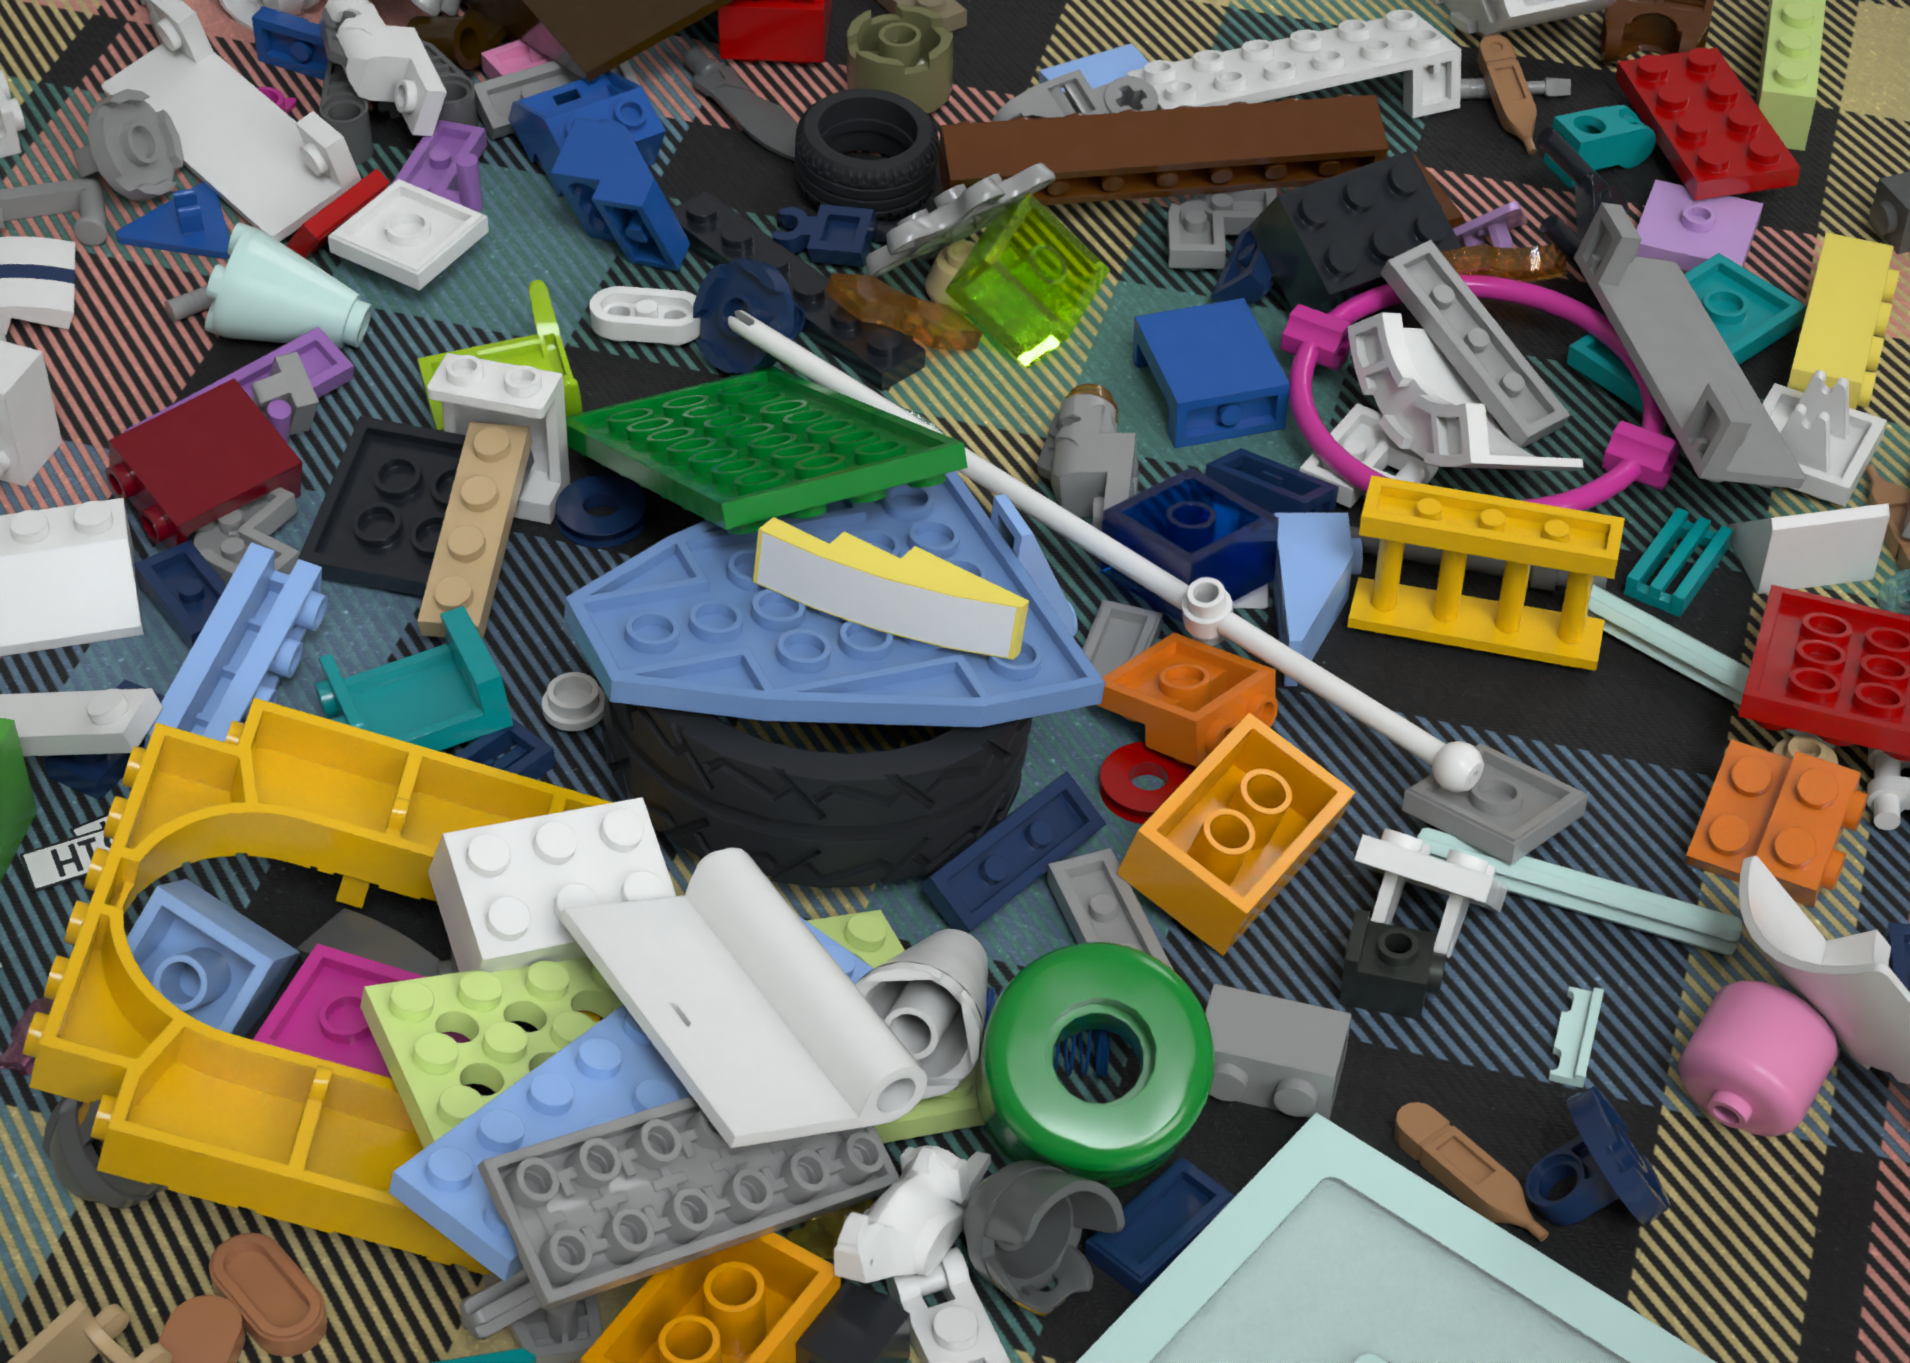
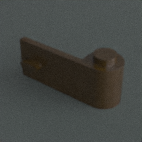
[406,8,509,69]

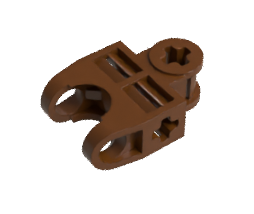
[1600,0,1714,65]

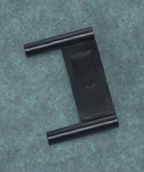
[1536,127,1629,271]

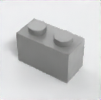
[1205,984,1352,1120]

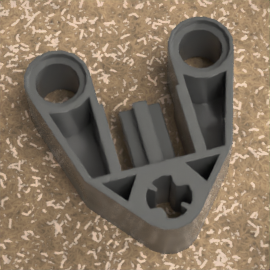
[319,39,478,165]

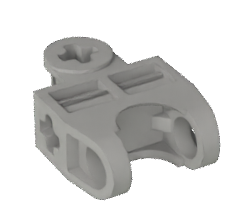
[992,69,1158,122]

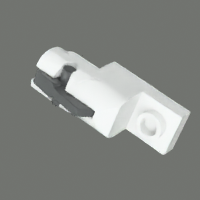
[319,0,447,136]

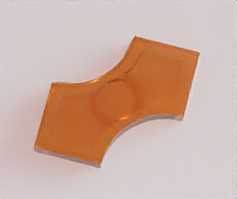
[1441,244,1567,283]
[825,273,983,350]

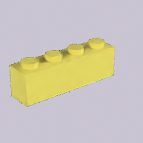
[1788,232,1900,410]

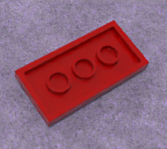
[1615,47,1800,200]

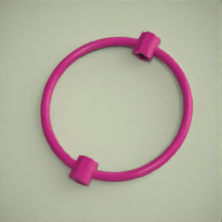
[1281,274,1680,511]

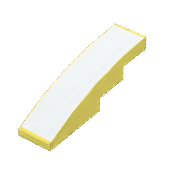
[753,517,1029,660]

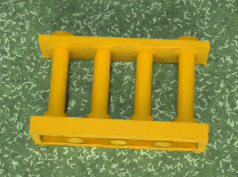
[1347,475,1625,671]

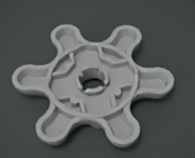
[865,163,1056,278]

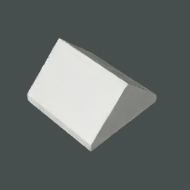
[1727,503,1890,594]

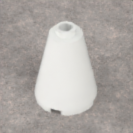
[855,929,988,1099]

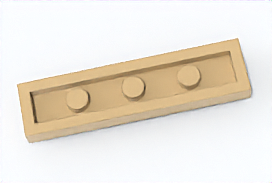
[417,422,533,640]

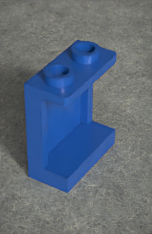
[1132,298,1290,449]

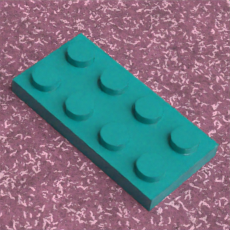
[1567,253,1807,413]

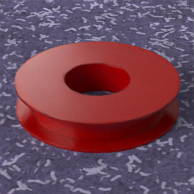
[1099,742,1196,824]

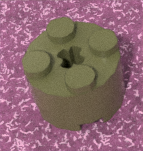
[847,4,953,114]

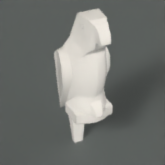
[834,1145,991,1283]

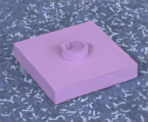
[1636,180,1763,271]

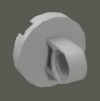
[72,89,184,201]

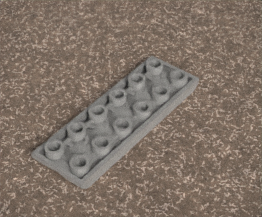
[477,1096,900,1310]

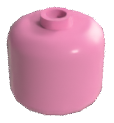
[1678,980,1838,1137]

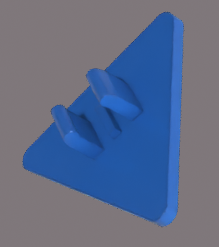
[116,182,231,259]

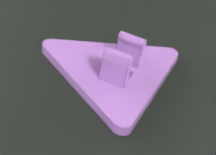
[1453,201,1528,262]

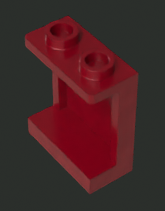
[105,378,302,549]

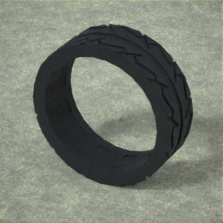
[602,694,1033,888]

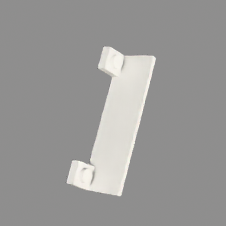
[102,0,362,242]
[1127,10,1461,118]

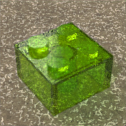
[945,192,1110,369]

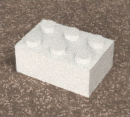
[428,797,676,973]

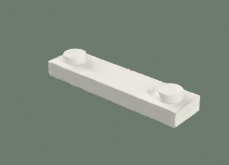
[0,688,163,756]

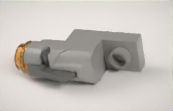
[1037,383,1139,550]

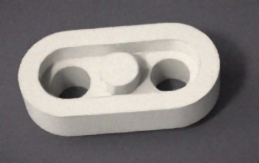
[590,286,701,346]

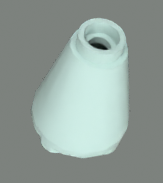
[204,222,372,348]

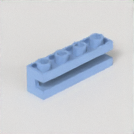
[145,542,328,749]

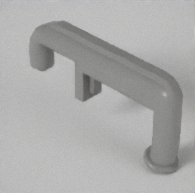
[0,178,107,246]

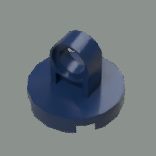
[693,258,806,374]
[1525,1086,1671,1226]

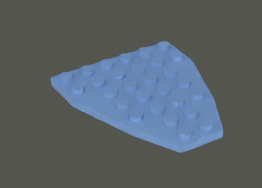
[564,471,1105,727]

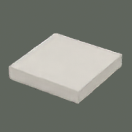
[328,179,489,291]

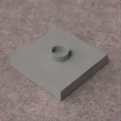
[1402,743,1588,865]

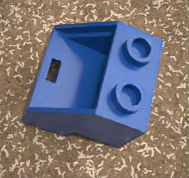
[508,71,666,197]
[551,118,691,271]

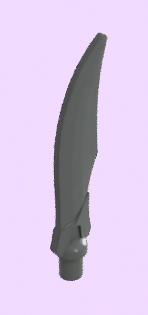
[684,48,798,161]

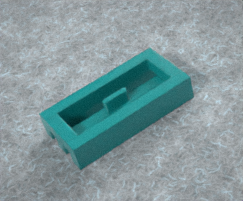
[1624,508,1733,617]

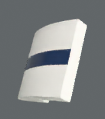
[0,236,75,335]

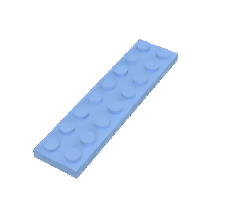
[389,916,874,1282]

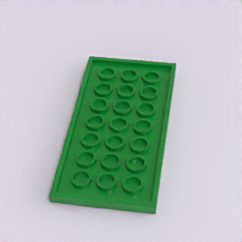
[566,367,968,534]

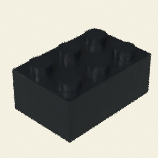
[1249,150,1462,314]

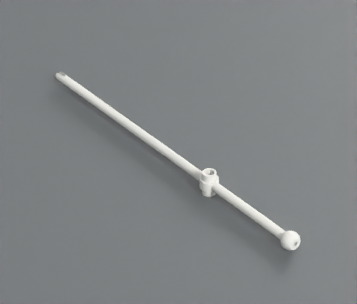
[728,310,1484,793]

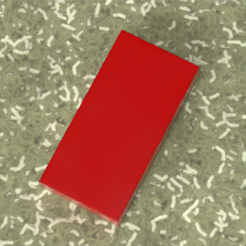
[286,168,390,259]

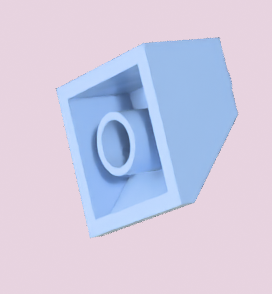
[127,879,300,1037]

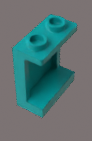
[314,606,513,751]

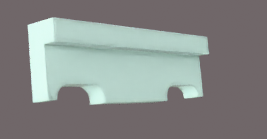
[1548,986,1604,1088]

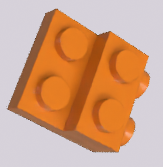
[1097,632,1278,767]
[1686,739,1869,908]

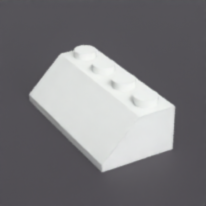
[0,498,144,656]

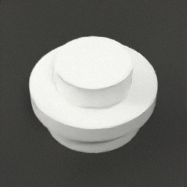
[542,672,605,731]

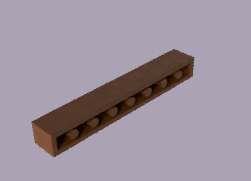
[937,94,1389,207]

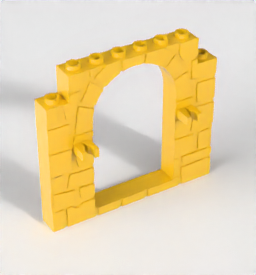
[23,698,613,1275]

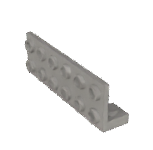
[1574,202,1806,489]

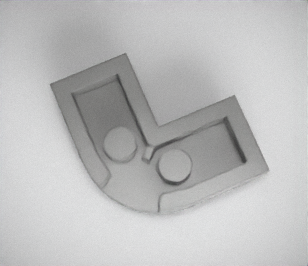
[1167,188,1277,270]
[194,487,300,585]

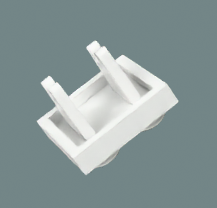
[1763,370,1887,506]
[1354,828,1508,958]

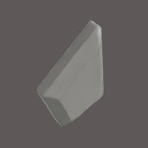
[484,1274,603,1363]

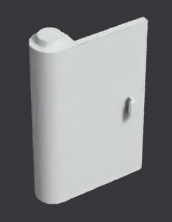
[560,847,928,1148]

